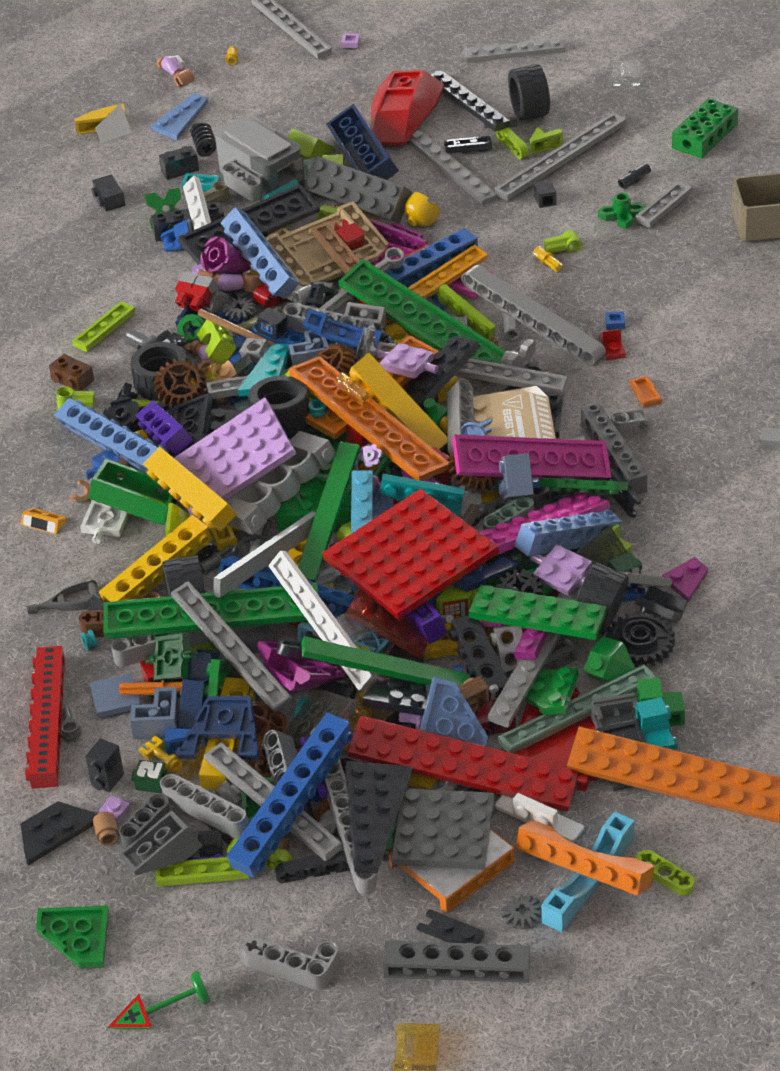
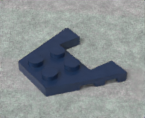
[451,557,518,592]
[175,696,260,760]

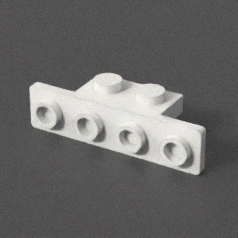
[495,793,584,843]

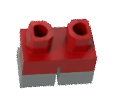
[175,271,219,312]

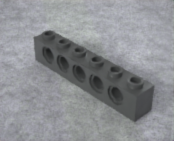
[581,402,647,494]
[383,940,530,983]

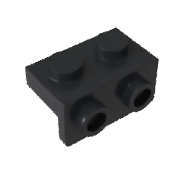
[634,586,687,622]

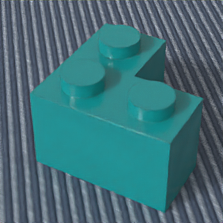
[636,697,678,750]

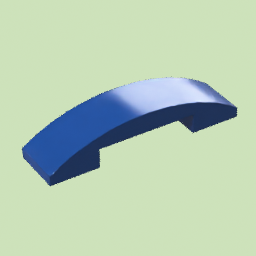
[303,309,382,348]

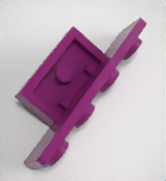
[368,218,428,250]

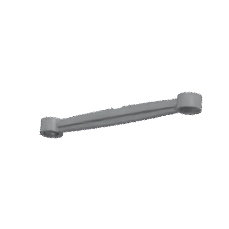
[293,247,404,340]

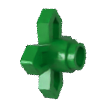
[144,188,181,229]
[598,193,647,229]

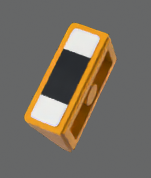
[21,508,68,534]

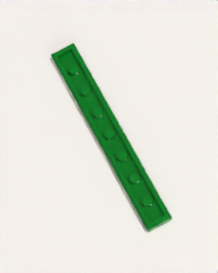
[298,442,360,583]
[301,636,470,686]

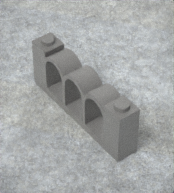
[226,431,336,534]

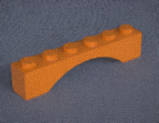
[516,820,655,896]

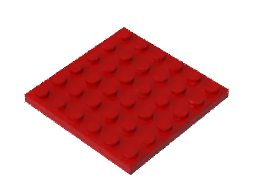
[322,489,499,620]

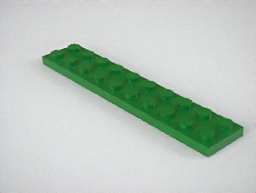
[339,259,506,383]
[104,583,318,639]

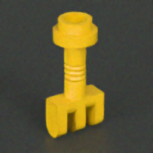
[138,736,182,772]

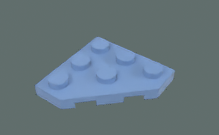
[420,677,488,746]

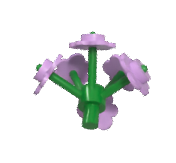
[354,443,391,490]

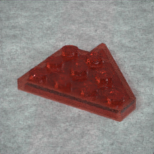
[345,589,428,659]

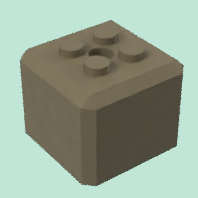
[732,173,780,242]

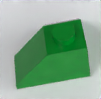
[583,636,636,683]

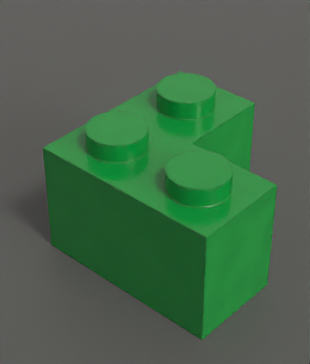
[637,678,685,726]

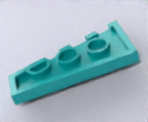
[238,344,289,397]
[379,474,465,517]

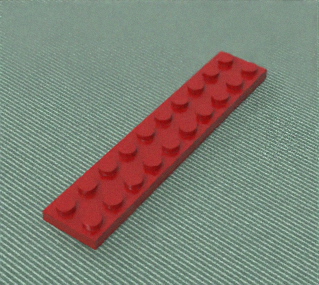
[348,716,579,812]

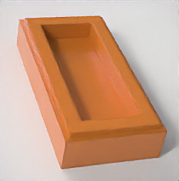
[630,376,662,408]

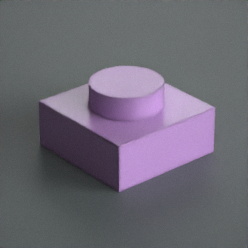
[341,33,360,48]
[98,796,130,823]

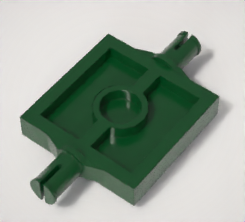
[144,633,197,681]

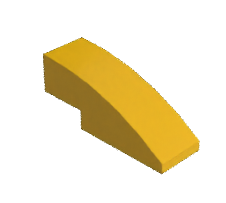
[74,104,126,134]

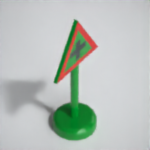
[107,970,211,1029]

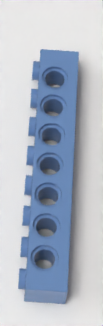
[54,398,168,473]

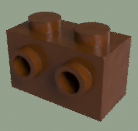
[49,354,95,391]

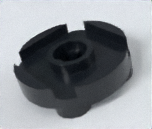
[103,397,141,429]

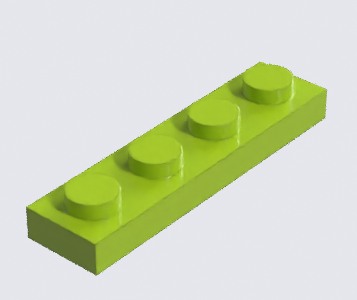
[438,284,496,341]
[72,301,136,352]
[156,857,250,887]

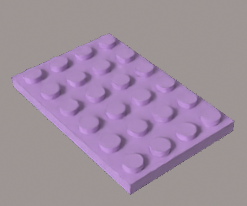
[174,398,296,519]

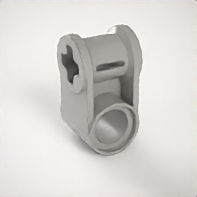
[611,408,650,437]

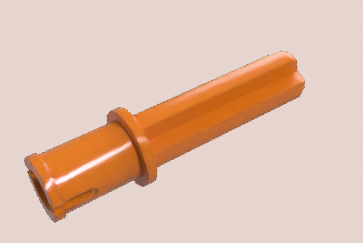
[119,680,182,695]

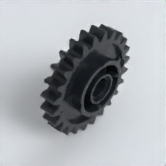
[606,612,675,668]

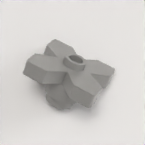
[501,339,537,386]

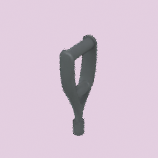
[26,580,103,614]

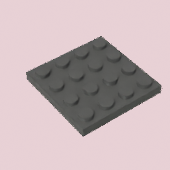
[392,789,494,870]

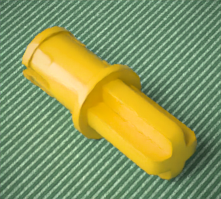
[533,246,563,272]

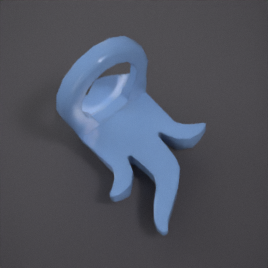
[461,419,492,436]

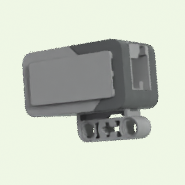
[215,115,305,201]

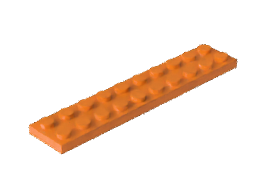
[289,356,449,481]
[567,727,780,823]

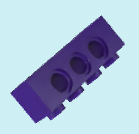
[135,400,193,456]
[404,601,448,644]

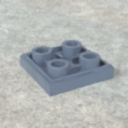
[89,673,140,718]

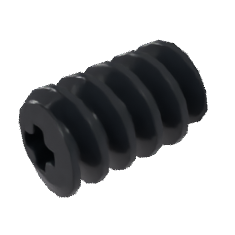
[190,122,217,157]

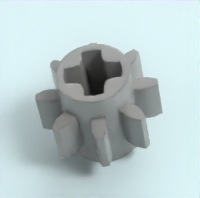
[215,780,242,804]

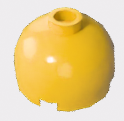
[404,192,441,227]

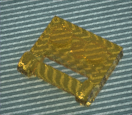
[392,1023,440,1071]

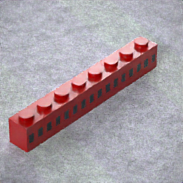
[25,646,65,789]

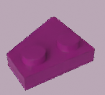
[662,557,708,602]

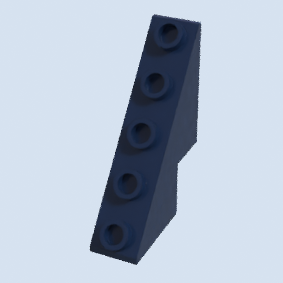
[178,649,220,729]

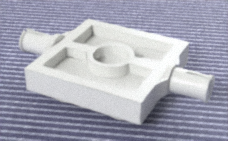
[80,500,130,544]

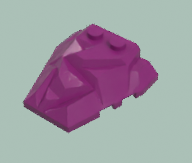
[257,641,349,693]

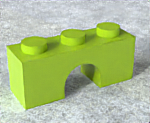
[197,320,237,365]

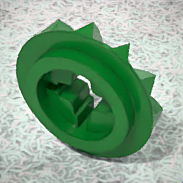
[177,314,205,344]

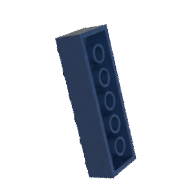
[326,103,399,180]

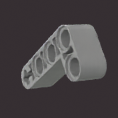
[242,937,340,990]

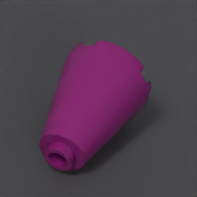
[200,237,251,275]

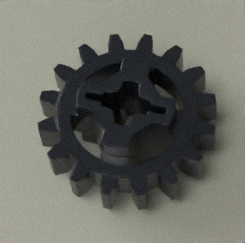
[496,569,543,595]

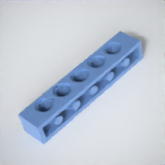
[221,207,299,299]
[514,510,622,556]

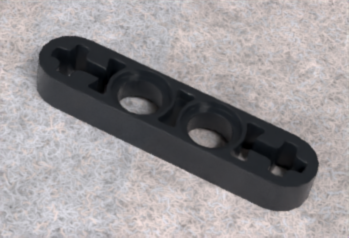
[275,850,350,884]

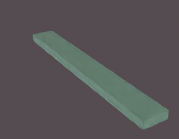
[498,665,657,753]

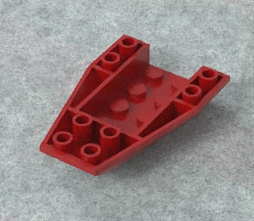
[371,70,444,146]

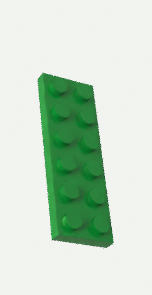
[469,585,607,640]

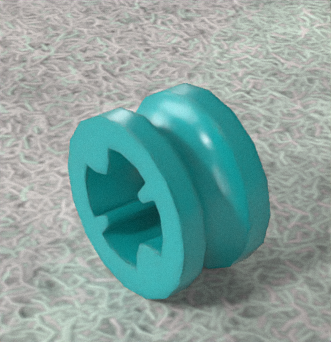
[308,398,326,418]
[80,630,98,651]

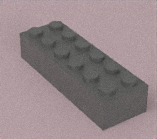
[303,156,413,224]

